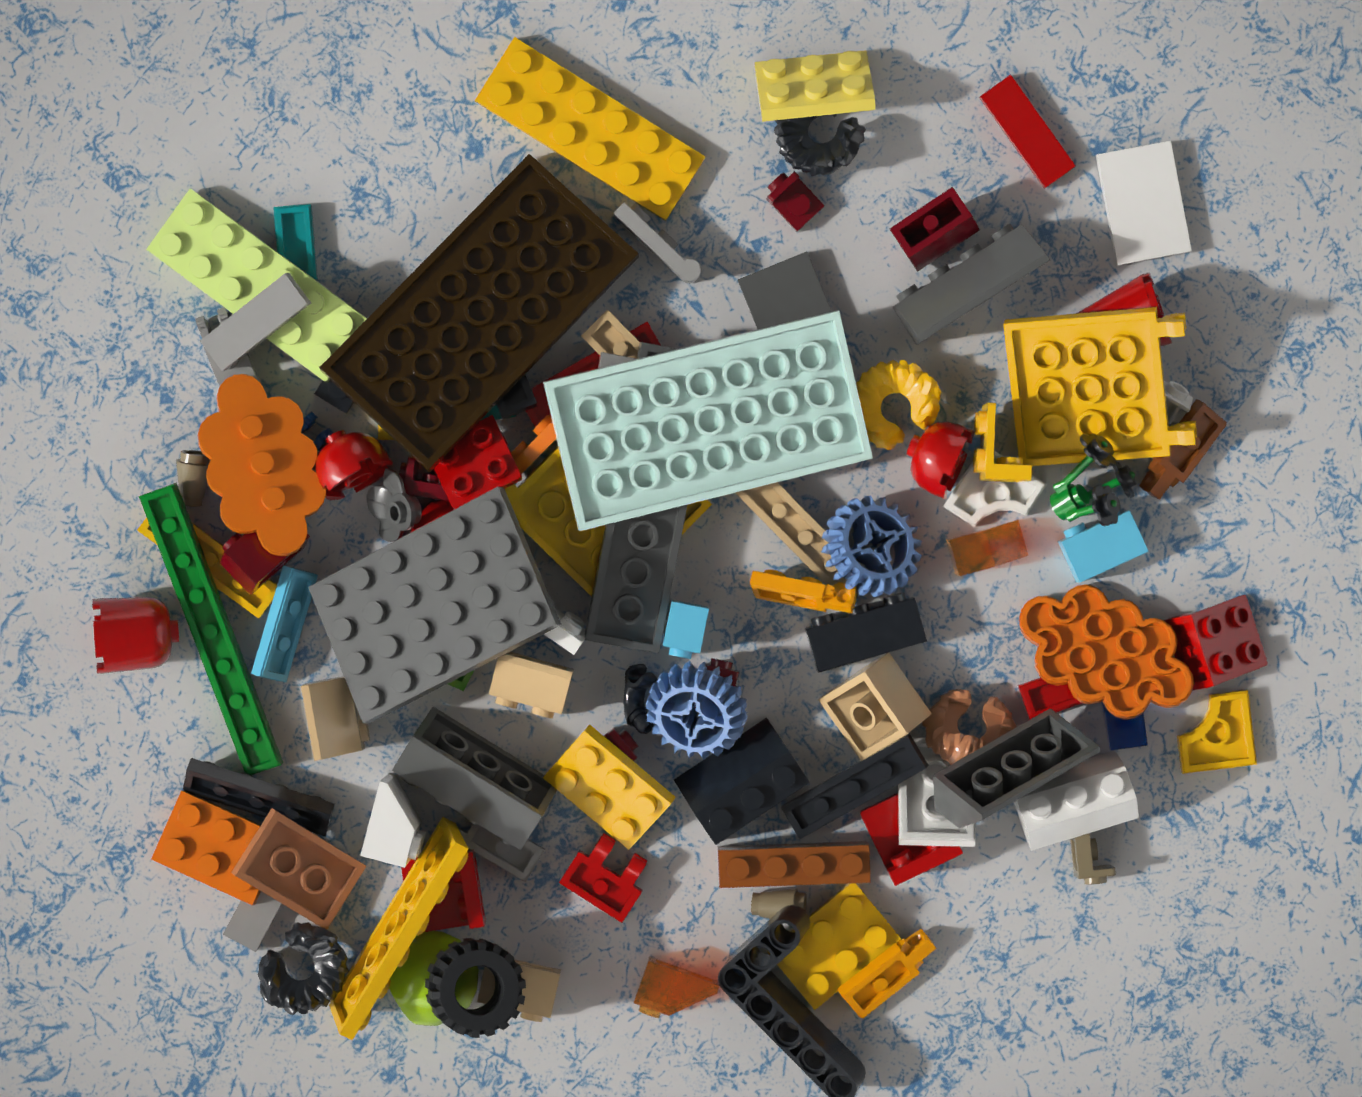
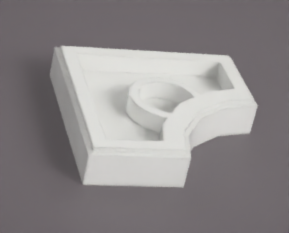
[942,451,1047,527]

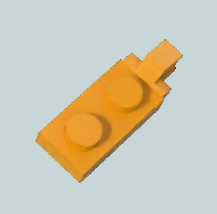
[750,569,857,613]
[837,929,937,1018]

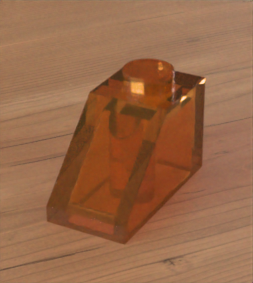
[946,520,1028,576]
[634,956,720,1018]

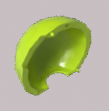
[389,931,479,1026]

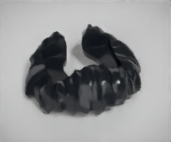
[774,114,866,176]
[258,922,349,1015]

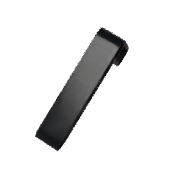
[718,905,866,1097]

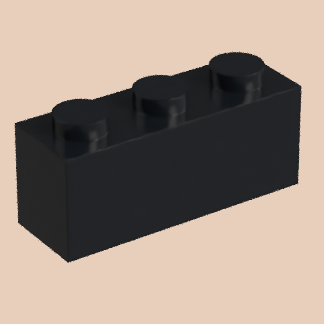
[805,592,927,673]

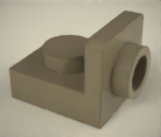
[1070,833,1116,885]

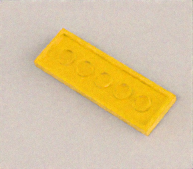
[475,37,706,221]
[329,817,468,1040]

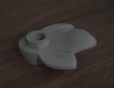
[366,468,422,542]

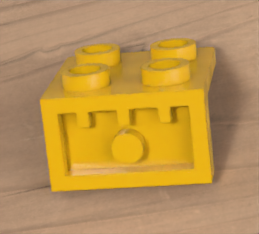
[973,402,1032,483]

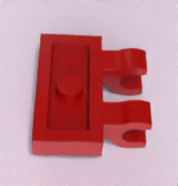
[559,833,648,923]

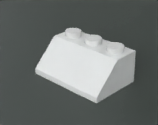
[1014,751,1139,851]
[360,773,426,868]

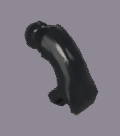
[623,664,658,734]

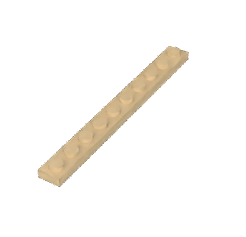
[581,309,858,592]

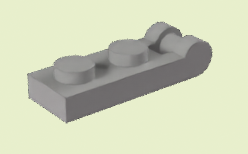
[614,202,701,284]

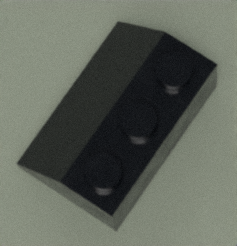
[673,717,810,845]

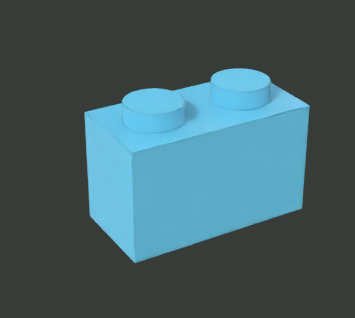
[1057,510,1149,583]
[663,599,709,659]

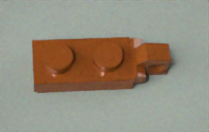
[1139,399,1227,500]

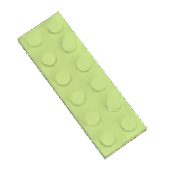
[146,189,367,383]

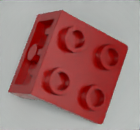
[434,415,522,510]
[1164,595,1268,691]
[860,793,963,886]
[401,849,486,933]

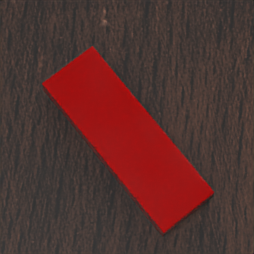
[979,74,1076,189]

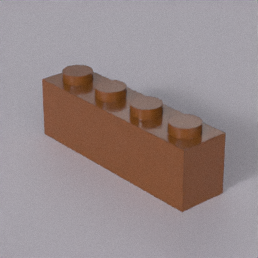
[717,841,871,888]

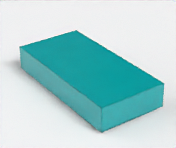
[273,204,318,280]

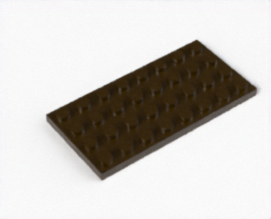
[319,154,639,472]

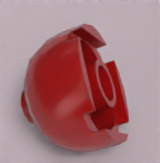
[906,422,974,499]
[315,430,393,501]

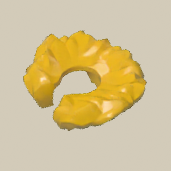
[856,360,941,450]

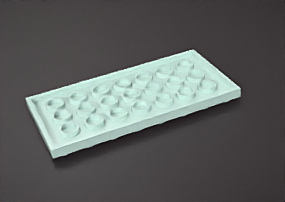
[543,310,873,531]

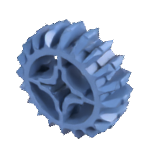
[821,495,922,597]
[646,660,748,760]

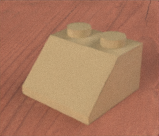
[489,652,574,719]
[818,653,932,760]
[301,676,370,761]

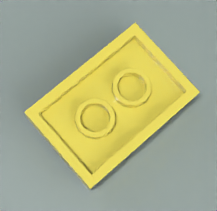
[754,50,876,122]

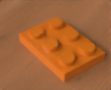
[151,790,261,905]

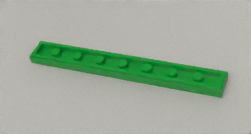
[139,483,283,775]

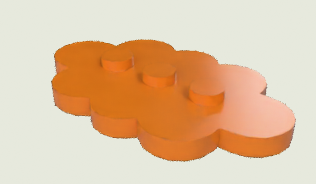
[198,374,326,556]
[1019,584,1194,719]

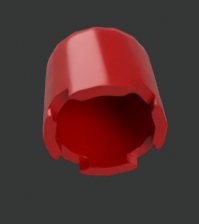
[92,597,179,674]

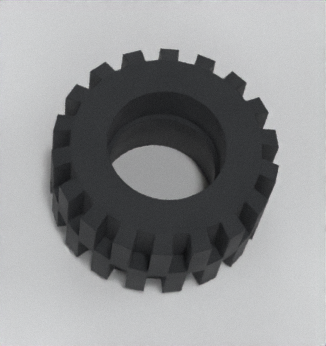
[425,938,526,1038]

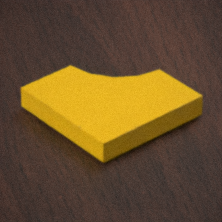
[1177,690,1257,774]

